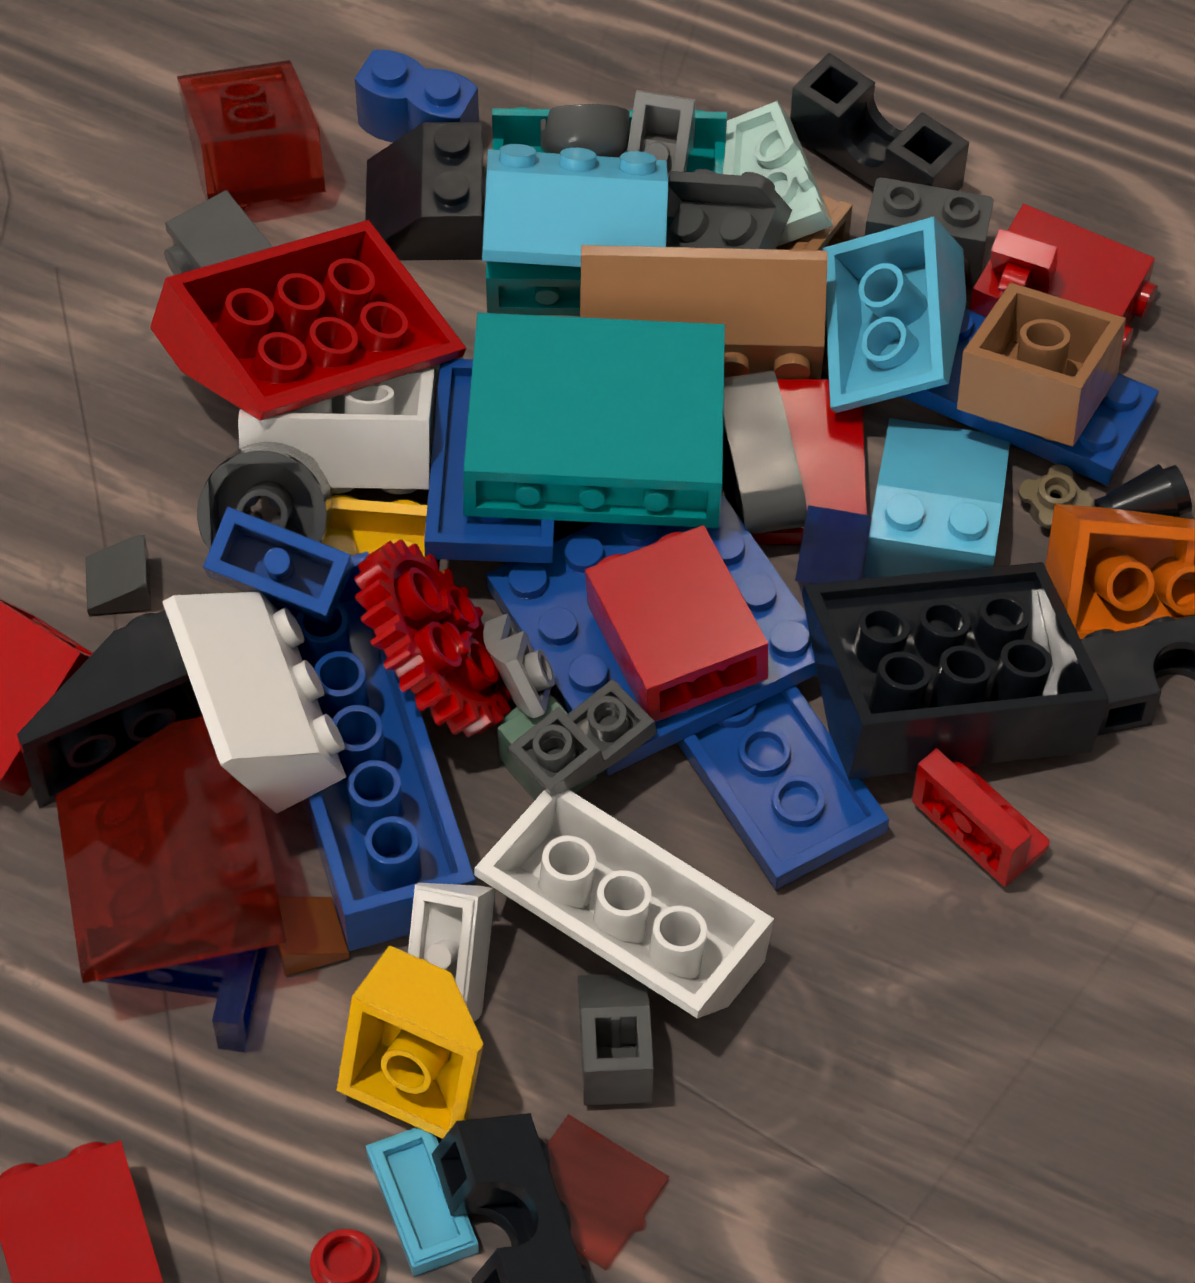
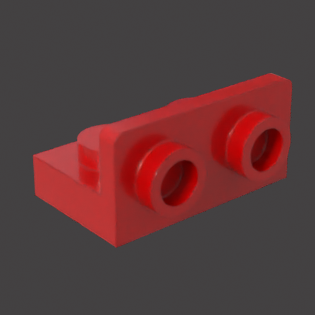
[912,748,1050,887]

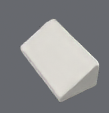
[408,883,495,1021]

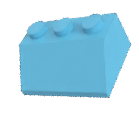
[482,144,668,267]

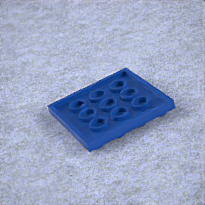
[486,492,817,776]

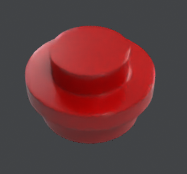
[310,1229,381,1283]

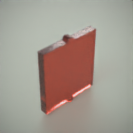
[546,1114,669,1270]

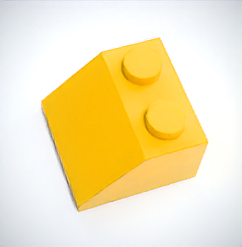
[336,945,484,1139]

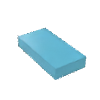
[366,1127,479,1277]

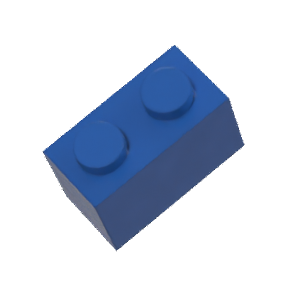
[203,506,354,624]

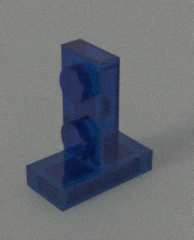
[90,899,272,1053]

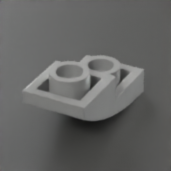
[483,613,555,718]

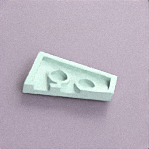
[723,101,834,247]

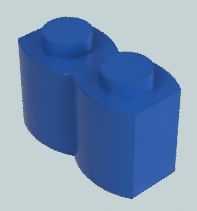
[354,50,479,142]

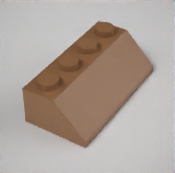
[580,245,828,379]

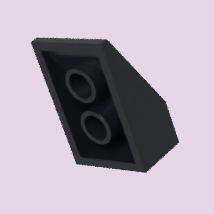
[17,610,209,809]

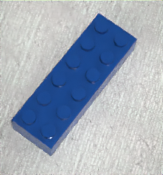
[270,552,476,951]

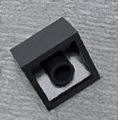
[365,122,484,260]

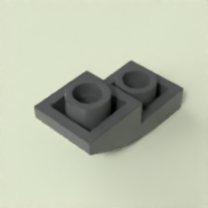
[508,679,657,796]

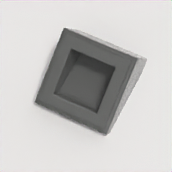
[85,535,151,615]

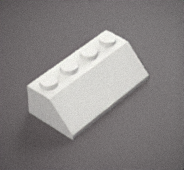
[474,790,774,1018]

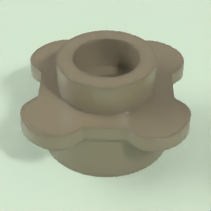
[1018,464,1093,529]

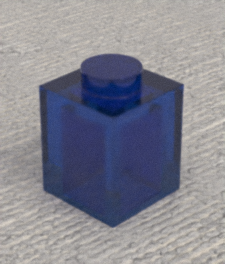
[795,505,872,584]

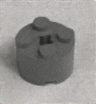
[197,442,333,550]

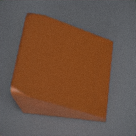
[265,897,350,976]

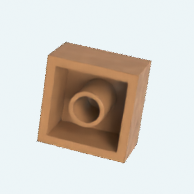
[957,282,1126,447]

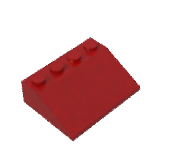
[150,220,467,421]

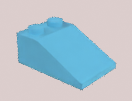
[823,216,966,413]
[863,418,1010,578]

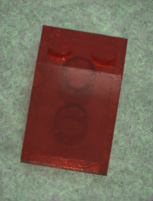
[177,60,326,210]

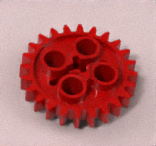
[354,539,512,737]

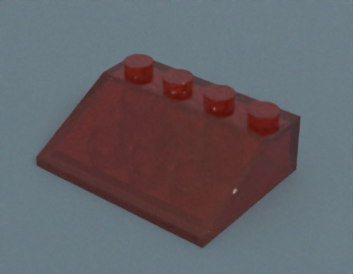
[55,715,286,983]

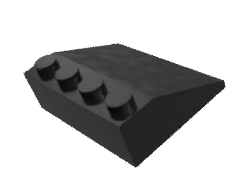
[802,562,1109,779]

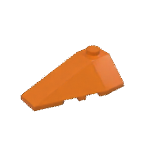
[1045,504,1195,639]

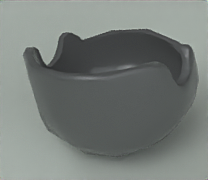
[540,104,630,157]

